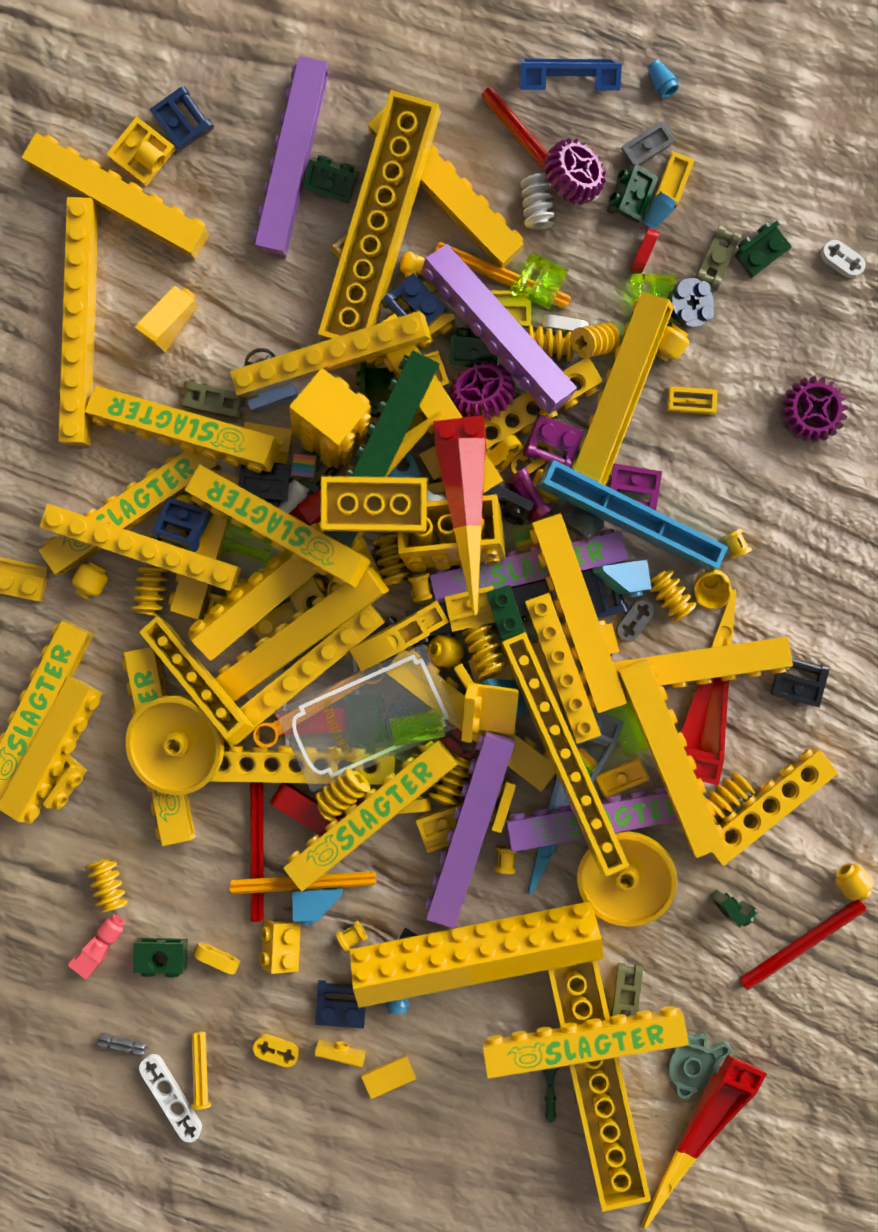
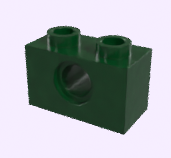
[133,938,188,977]

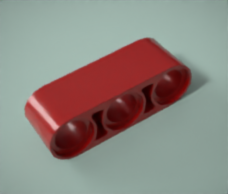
[270,783,343,836]

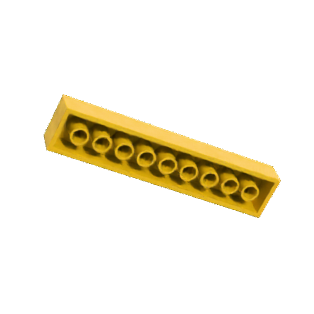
[318,90,441,339]
[350,901,604,1008]
[547,960,651,1212]

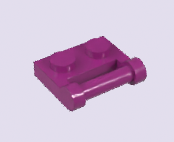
[523,414,584,468]
[609,464,662,511]
[505,468,552,524]

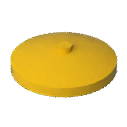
[125,695,224,795]
[577,831,677,927]

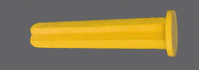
[191,1031,211,1110]

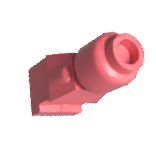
[68,914,125,980]

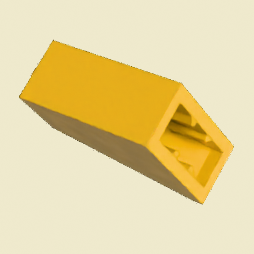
[135,286,199,352]

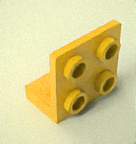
[461,683,519,742]

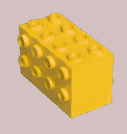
[289,368,371,470]
[397,494,506,572]

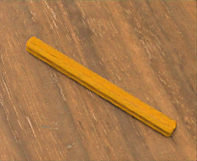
[435,242,571,309]
[229,871,377,894]

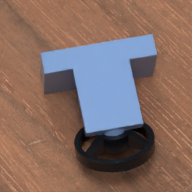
[244,348,299,414]

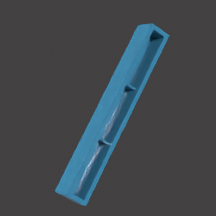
[536,460,728,570]

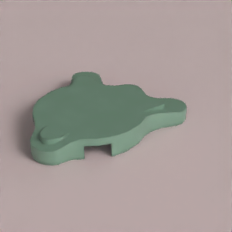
[667,1033,732,1100]

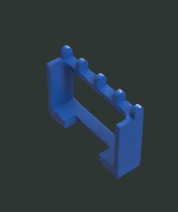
[518,58,622,91]

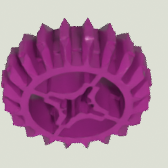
[543,138,606,205]
[449,361,515,421]
[780,376,849,443]

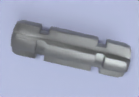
[97,1033,146,1057]

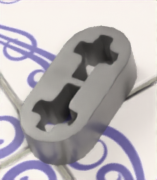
[616,600,654,641]

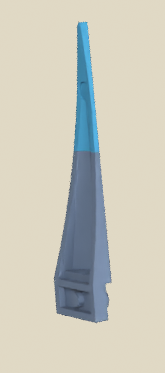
[528,710,624,895]

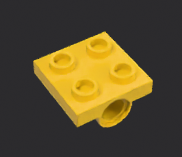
[107,116,176,187]

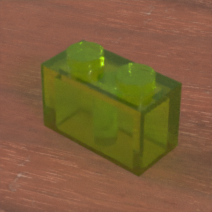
[390,708,445,747]

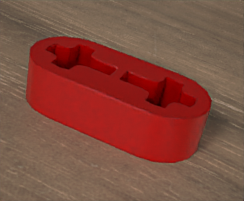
[630,228,660,275]
[436,721,477,758]

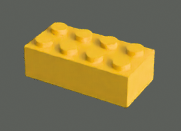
[321,477,427,533]

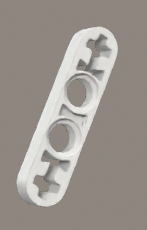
[139,1054,202,1142]

